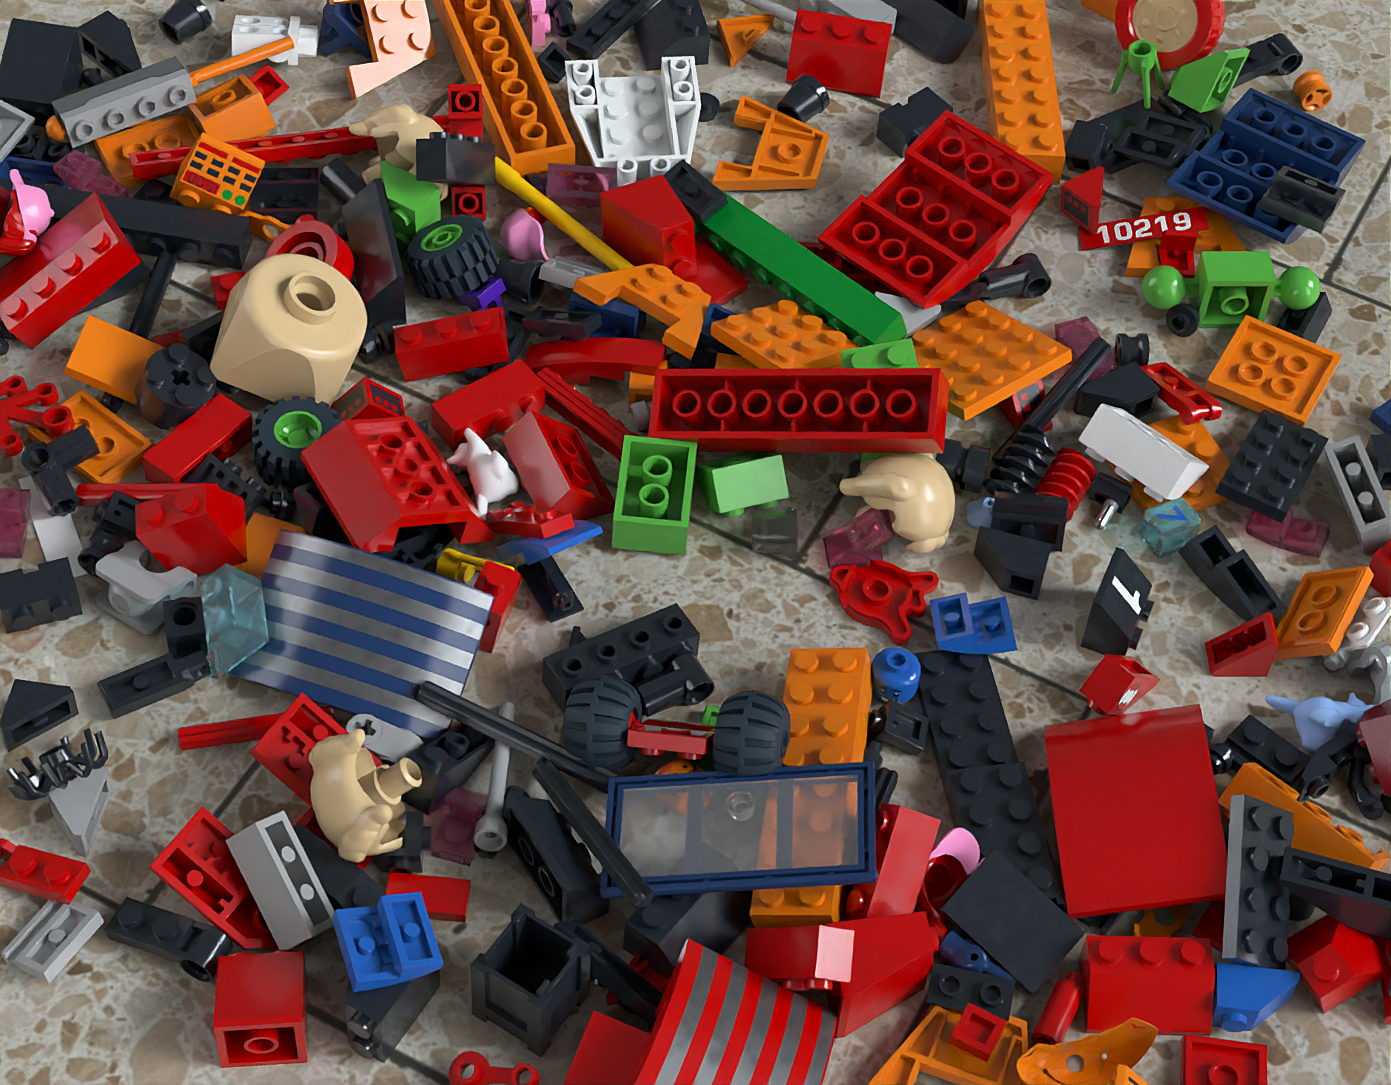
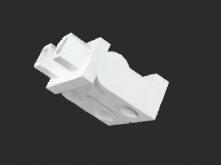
[232,15,318,65]

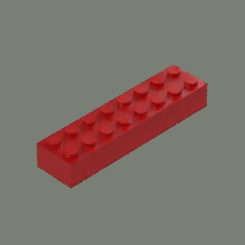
[648,368,949,453]

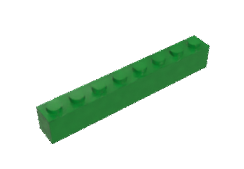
[688,185,907,347]

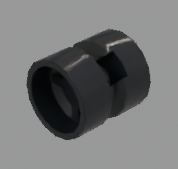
[935,438,991,494]

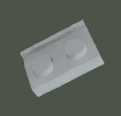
[539,255,611,290]
[0,900,104,984]

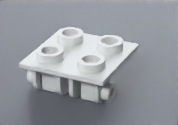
[1322,597,1391,671]

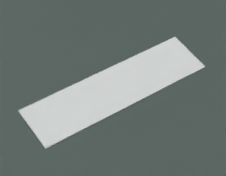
[18,476,89,578]

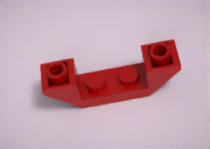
[448,84,486,220]

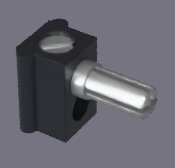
[1089,472,1133,530]

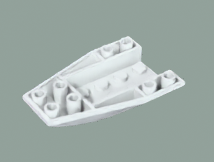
[565,56,701,191]

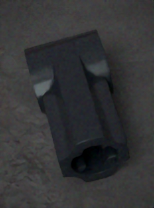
[978,253,1052,301]
[632,654,715,717]

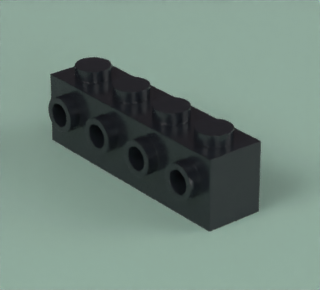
[542,603,700,713]

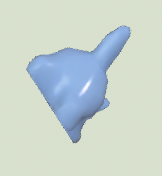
[1265,692,1377,755]

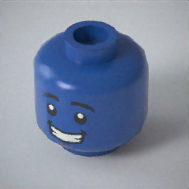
[871,647,921,704]

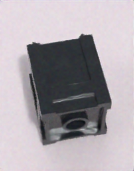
[471,903,591,1057]

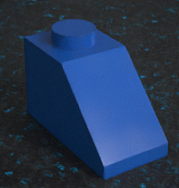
[1212,962,1300,1032]

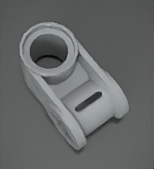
[346,714,424,767]

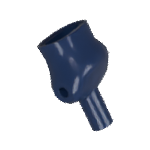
[937,930,1014,980]

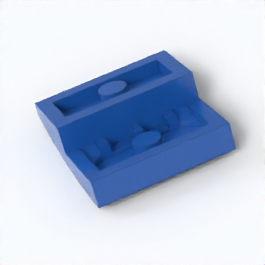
[494,520,603,566]
[930,592,1018,654]
[332,892,444,992]

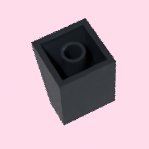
[0,18,84,127]
[344,905,441,1063]

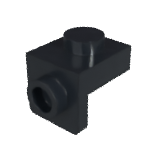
[379,811,432,874]

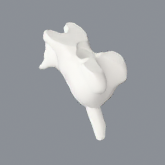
[446,428,520,521]

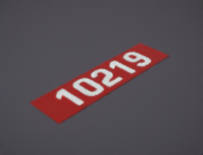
[1078,206,1209,251]

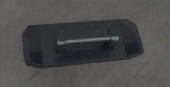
[881,0,975,65]

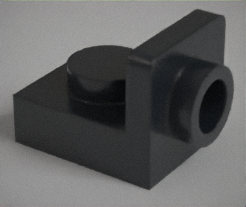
[91,490,141,542]
[866,699,929,756]

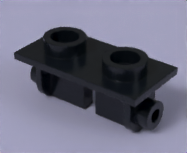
[517,555,584,623]
[926,963,1016,1021]

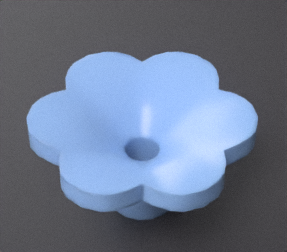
[966,496,994,529]

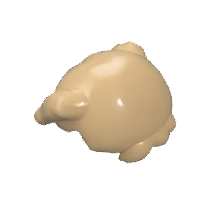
[349,103,449,201]
[839,453,955,554]
[309,729,422,862]

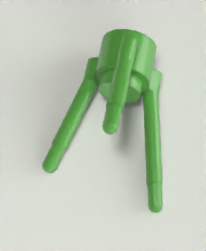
[1111,40,1165,109]

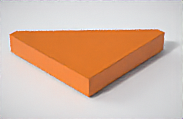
[716,14,774,67]

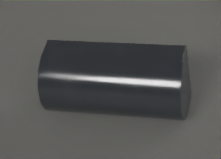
[320,157,367,206]

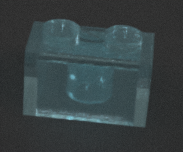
[200,564,269,680]

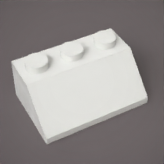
[1078,403,1209,502]

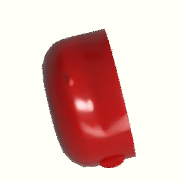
[265,220,354,282]

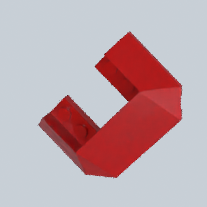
[148,692,399,950]

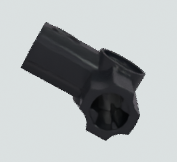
[21,423,101,517]

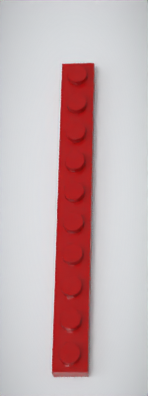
[128,115,449,180]

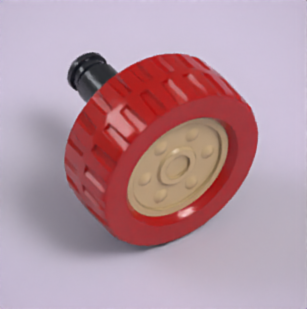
[1114,0,1226,72]

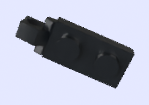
[97,650,211,720]

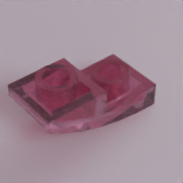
[53,149,129,198]
[1055,316,1115,380]
[0,487,31,558]
[1246,507,1330,558]

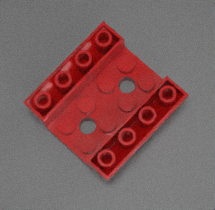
[300,416,494,553]

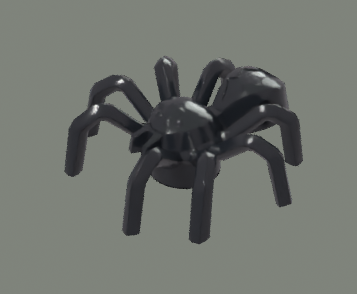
[6,728,108,801]

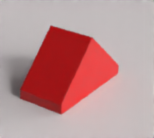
[1205,612,1279,677]

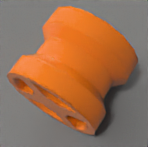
[1293,70,1332,111]

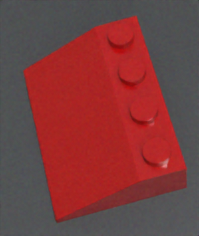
[0,192,142,350]

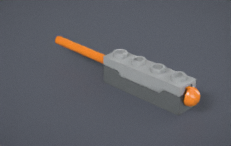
[46,36,294,148]

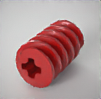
[1033,447,1097,523]

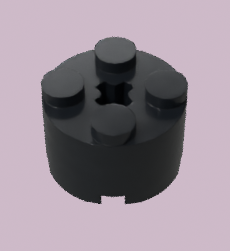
[135,343,218,430]

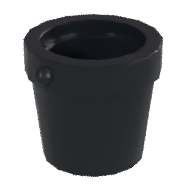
[158,0,212,45]
[777,74,830,123]
[492,259,545,305]

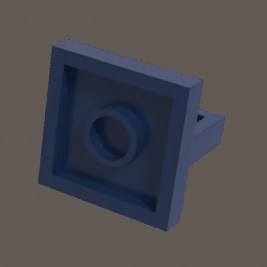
[317,0,372,59]
[560,290,647,340]

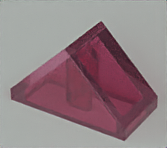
[546,163,616,210]

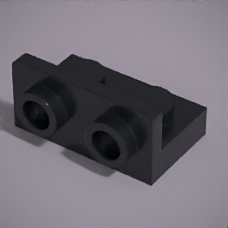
[184,453,269,521]

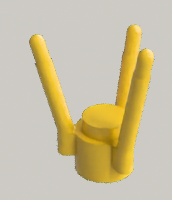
[436,548,524,583]

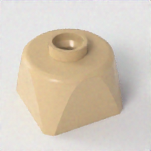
[210,253,367,409]

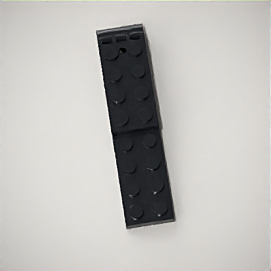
[913,650,1069,917]

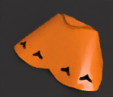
[1016,1017,1158,1085]

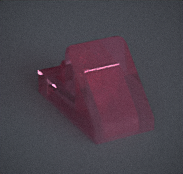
[823,507,894,570]
[431,787,488,867]

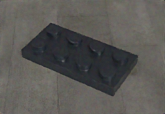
[1215,410,1329,523]
[1222,794,1294,970]

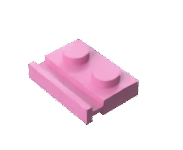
[525,0,551,47]

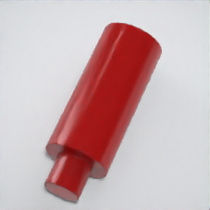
[1031,972,1084,1047]

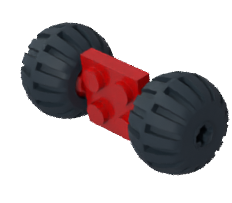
[563,675,791,785]

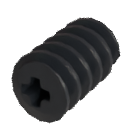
[983,423,1057,496]

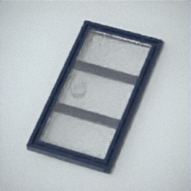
[599,761,878,899]

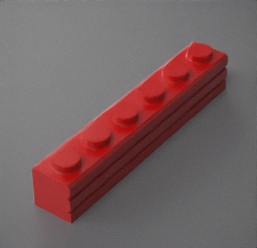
[536,367,639,462]

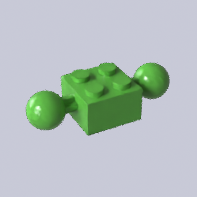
[1141,251,1321,329]

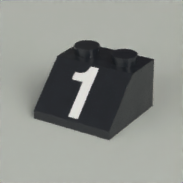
[1081,547,1154,656]

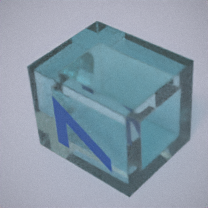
[1139,497,1202,559]

